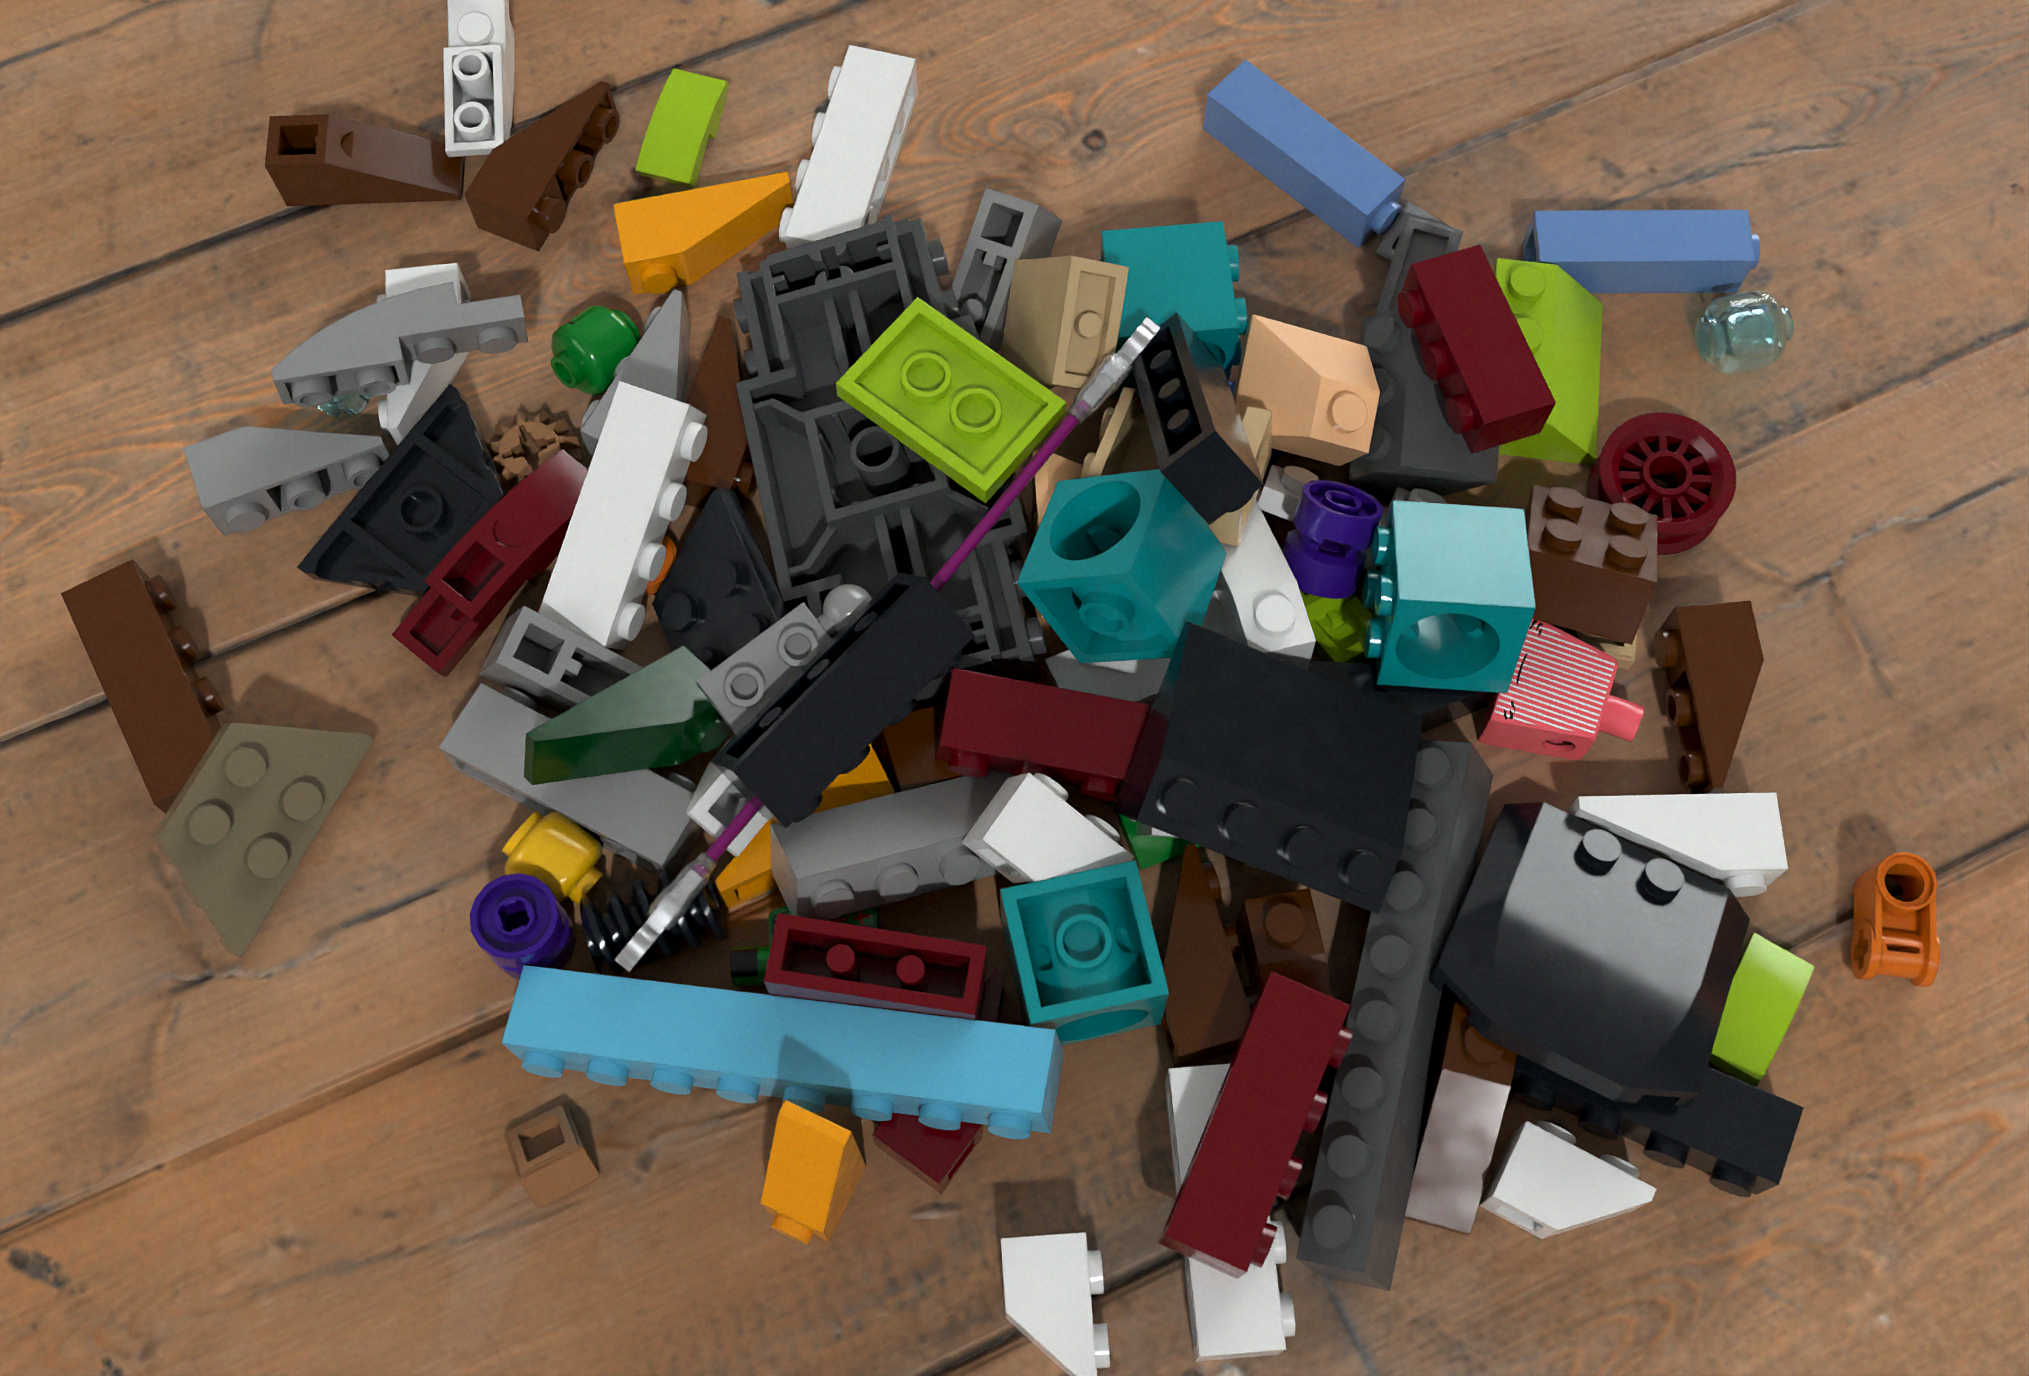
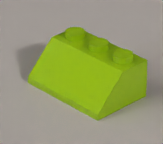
[1493,258,1603,465]

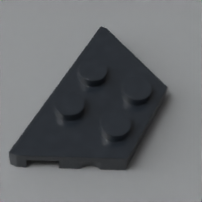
[297,384,507,597]
[652,487,788,670]

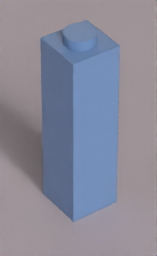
[1203,59,1405,248]
[1522,210,1760,293]

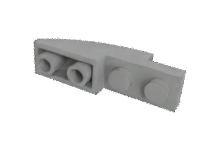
[271,282,528,407]

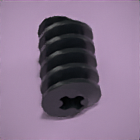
[580,863,729,974]

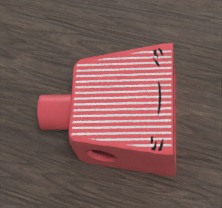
[1478,619,1644,760]

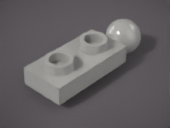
[696,584,872,735]

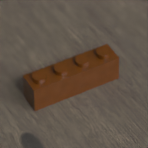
[61,559,224,814]

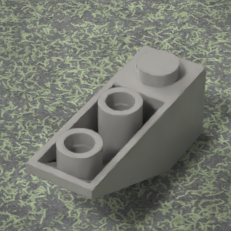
[580,288,690,459]
[183,426,391,536]

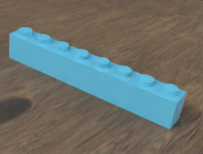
[502,965,1064,1139]

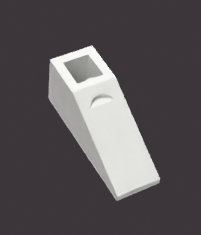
[377,263,472,446]

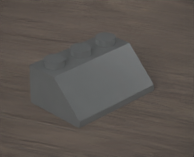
[1349,307,1499,507]

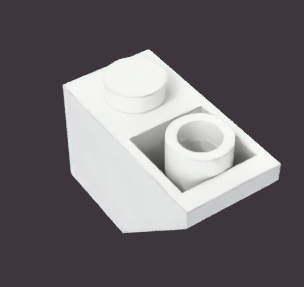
[962,773,1134,883]
[1479,1121,1657,1239]
[1001,1232,1110,1376]

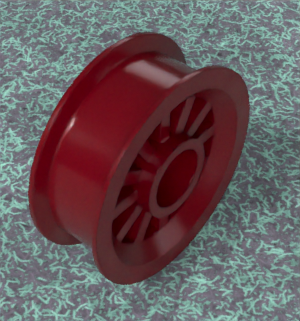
[1587,412,1736,555]

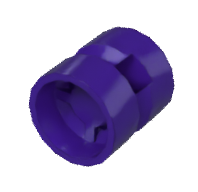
[1282,480,1383,599]
[470,873,576,980]

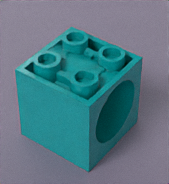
[1100,221,1247,399]
[1017,469,1227,663]
[1362,500,1536,693]
[1000,860,1169,1046]

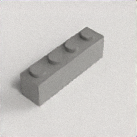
[438,683,705,882]
[770,770,1014,920]

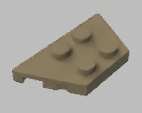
[151,722,374,957]

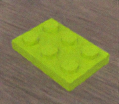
[836,297,1066,503]

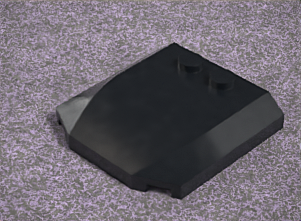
[1429,802,1750,1107]

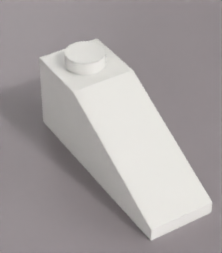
[1215,500,1316,670]
[1566,793,1788,897]

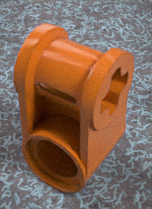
[1850,852,1940,987]

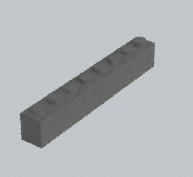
[1296,739,1493,1291]

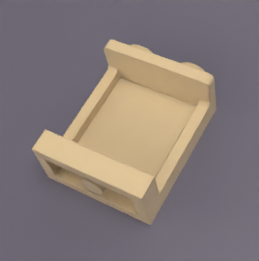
[1000,256,1129,394]
[1081,387,1272,547]

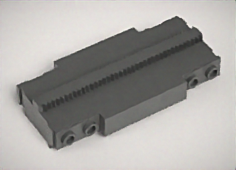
[733,214,1048,708]

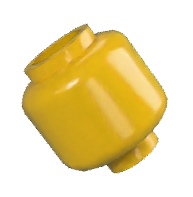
[502,811,604,905]

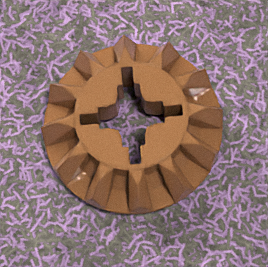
[486,409,582,493]

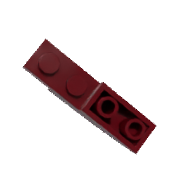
[392,449,588,677]

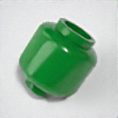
[551,305,641,395]

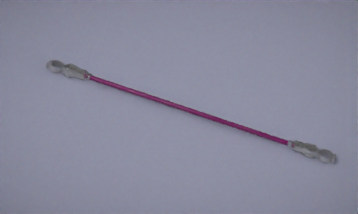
[615,317,1160,972]

